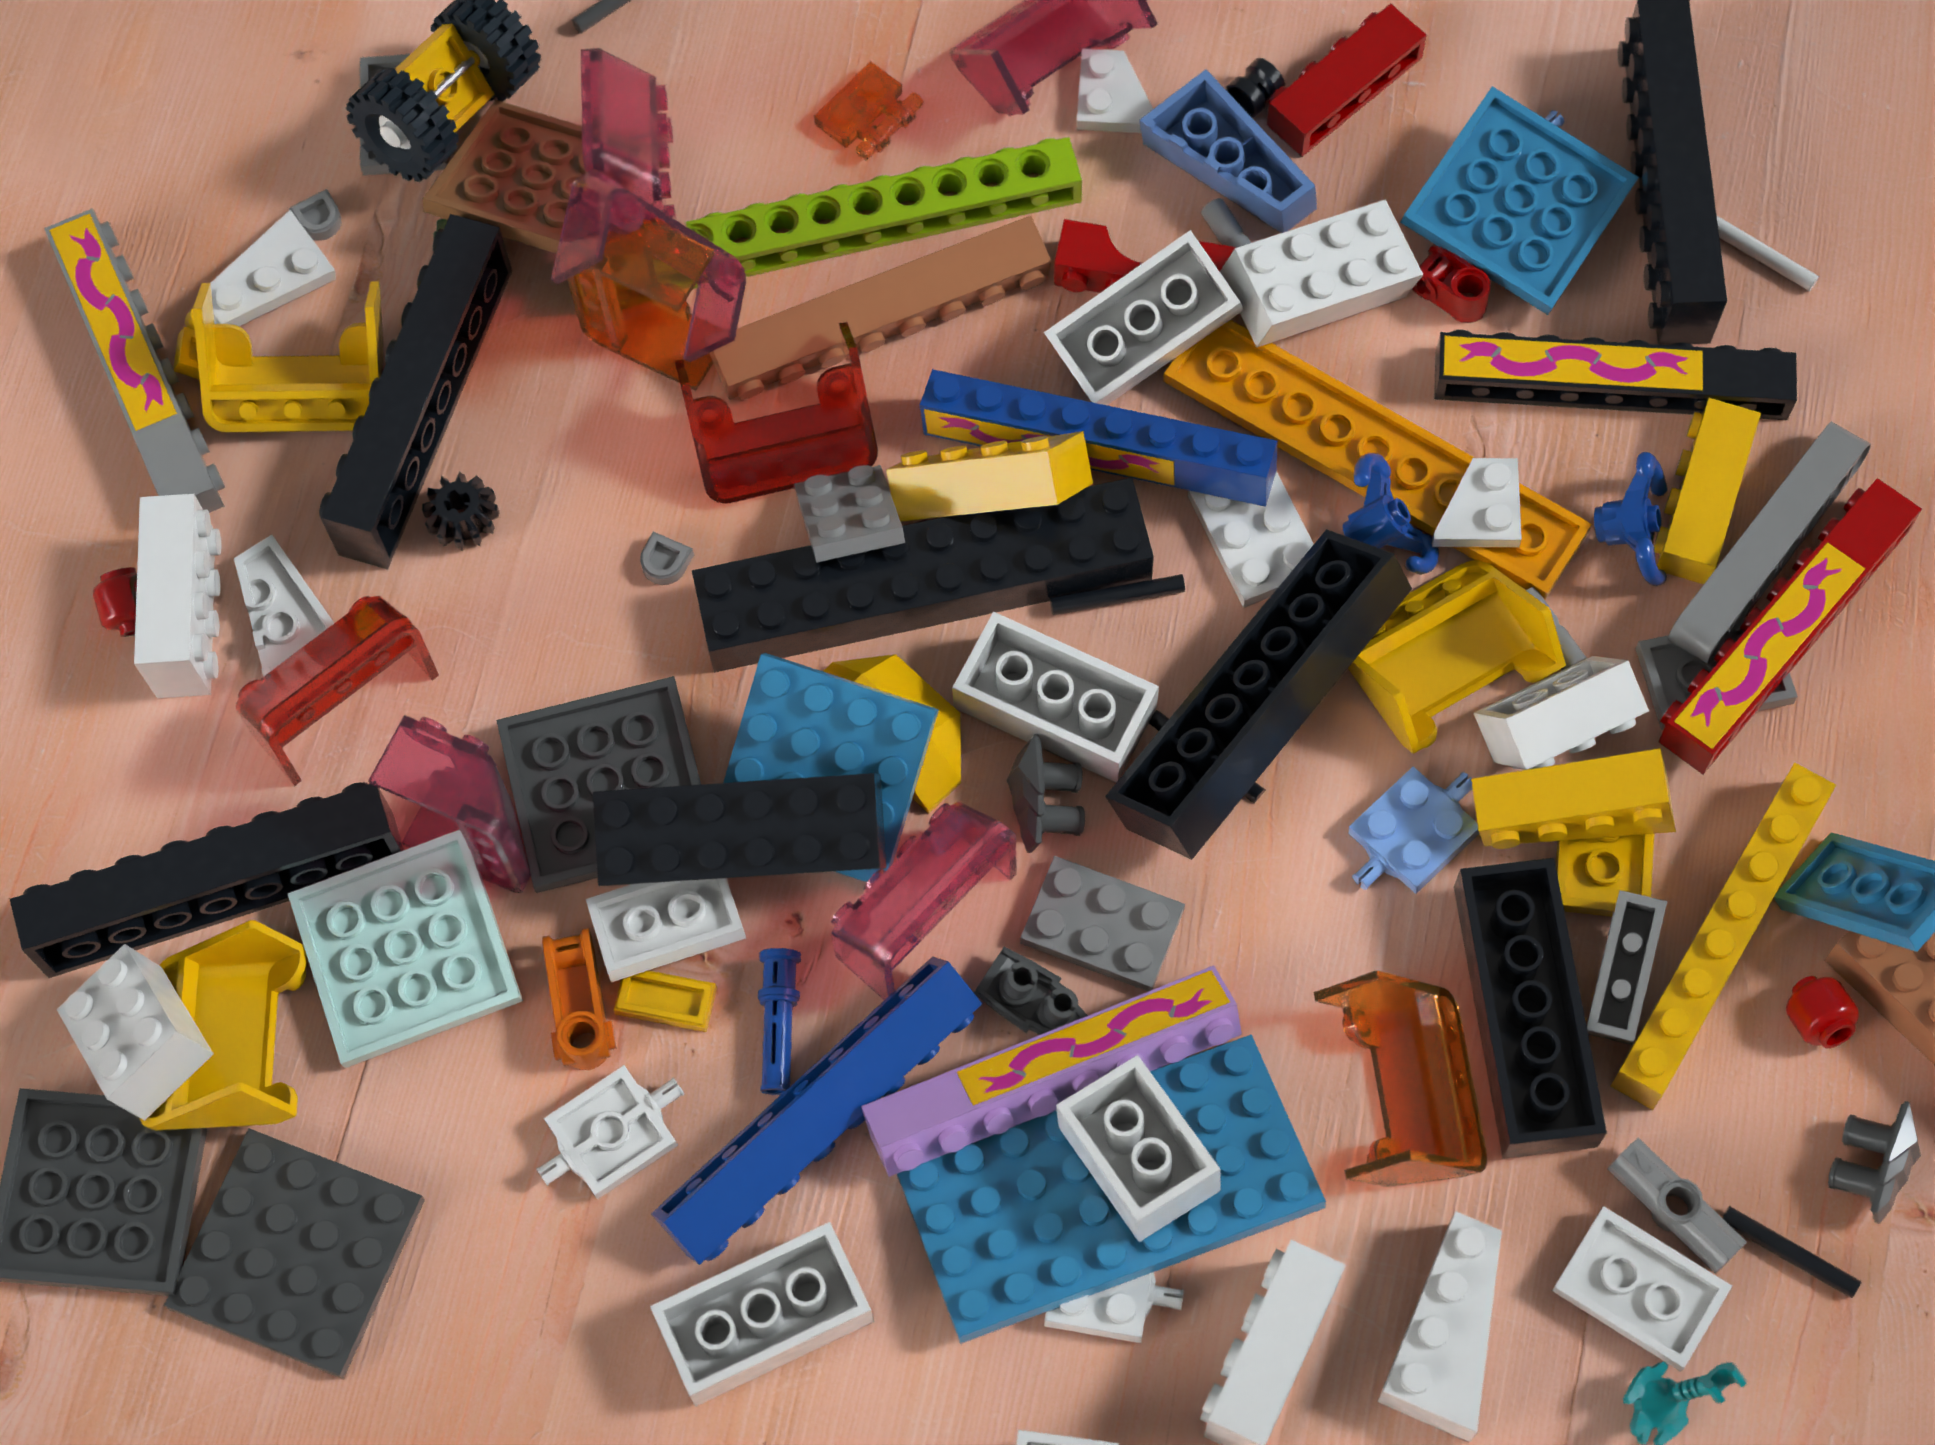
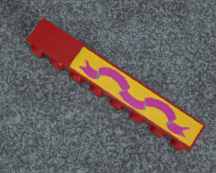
[1658,478,1922,775]

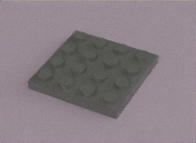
[496,676,701,893]
[0,1088,208,1296]
[164,1128,425,1379]

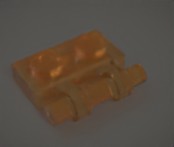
[814,61,924,160]

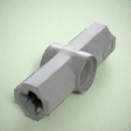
[1608,1138,1747,1274]

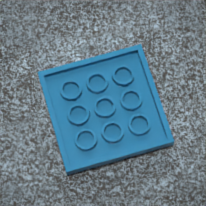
[1400,86,1639,315]
[723,653,939,888]

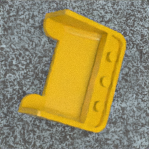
[1348,560,1566,754]
[140,920,307,1130]

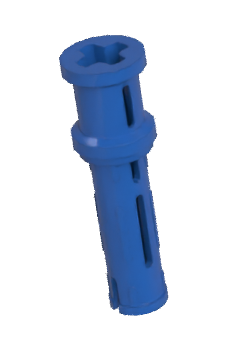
[758,948,801,1095]

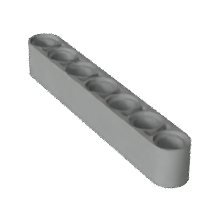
[1668,422,1871,664]

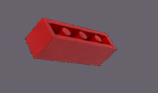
[1267,3,1427,157]

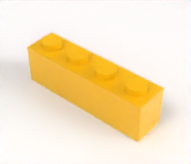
[1654,398,1761,585]

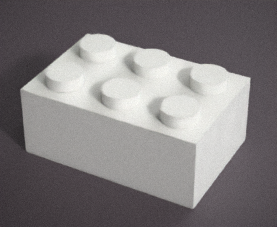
[1473,656,1649,770]
[57,944,214,1120]
[1056,1055,1221,1242]

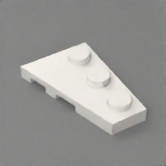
[211,210,336,326]
[234,535,345,689]

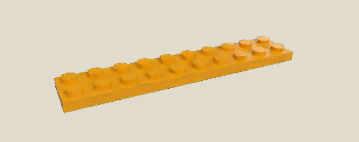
[1163,320,1592,600]

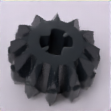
[422,471,499,550]

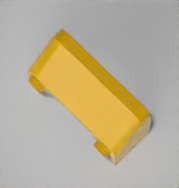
[193,281,384,432]

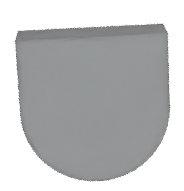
[289,189,341,241]
[640,532,694,585]

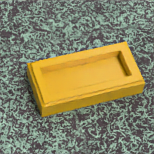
[613,970,717,1032]

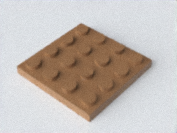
[423,99,652,262]

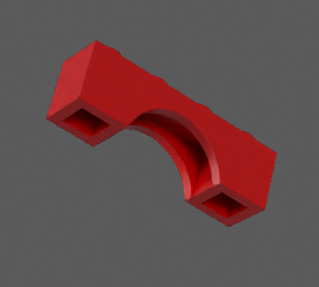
[1054,219,1235,293]

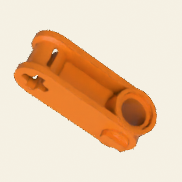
[542,928,617,1070]

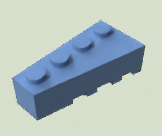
[1139,69,1317,233]

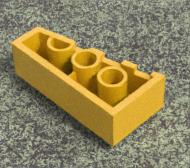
[1471,748,1676,849]

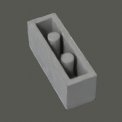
[1587,890,1667,1045]

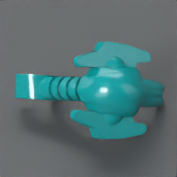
[1623,1362,1746,1445]

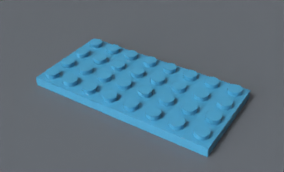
[897,1034,1326,1344]

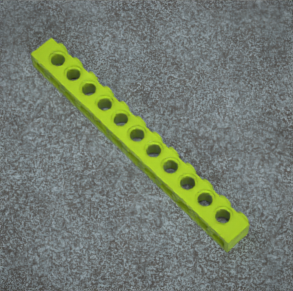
[567,137,1082,314]

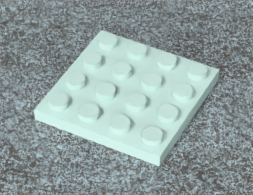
[288,828,523,1068]

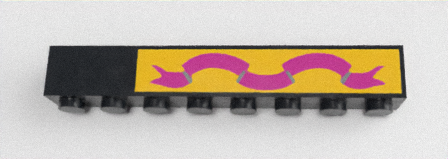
[1434,330,1797,420]

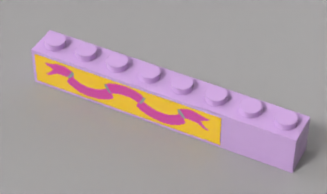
[861,965,1242,1177]

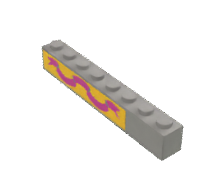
[44,208,225,513]

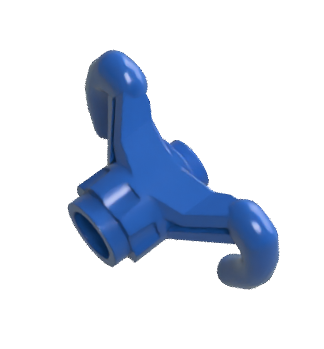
[1594,452,1667,586]
[1343,453,1439,575]

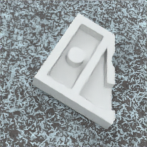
[1432,458,1522,547]

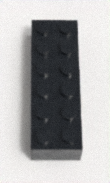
[593,773,886,886]
[1454,858,1607,1159]

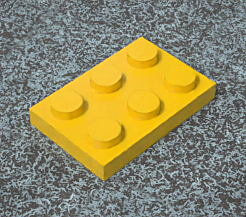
[1556,834,1654,917]

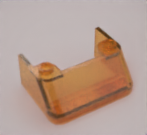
[563,218,728,391]
[1314,970,1487,1187]

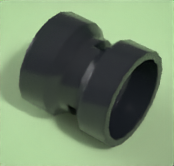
[1226,58,1285,118]

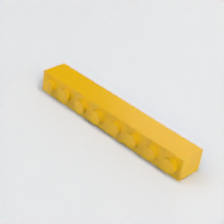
[1611,762,1837,1110]

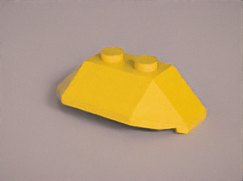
[823,654,961,814]

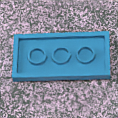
[1774,832,1935,952]

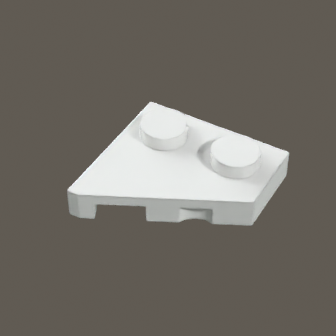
[1077,48,1153,133]

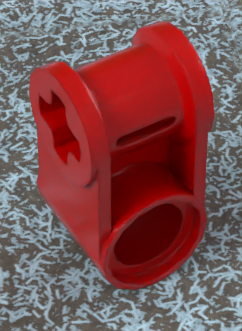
[1412,244,1490,323]

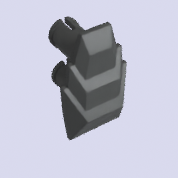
[1007,734,1085,853]
[974,947,1088,1035]
[1828,1101,1921,1224]

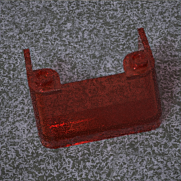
[674,322,878,504]
[236,596,439,786]

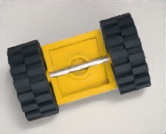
[346,0,541,182]

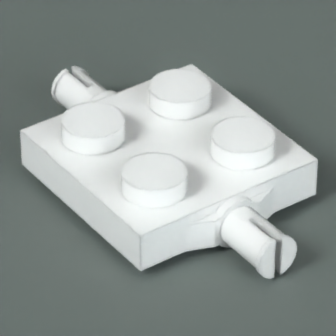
[536,1065,684,1200]
[1044,1272,1184,1343]

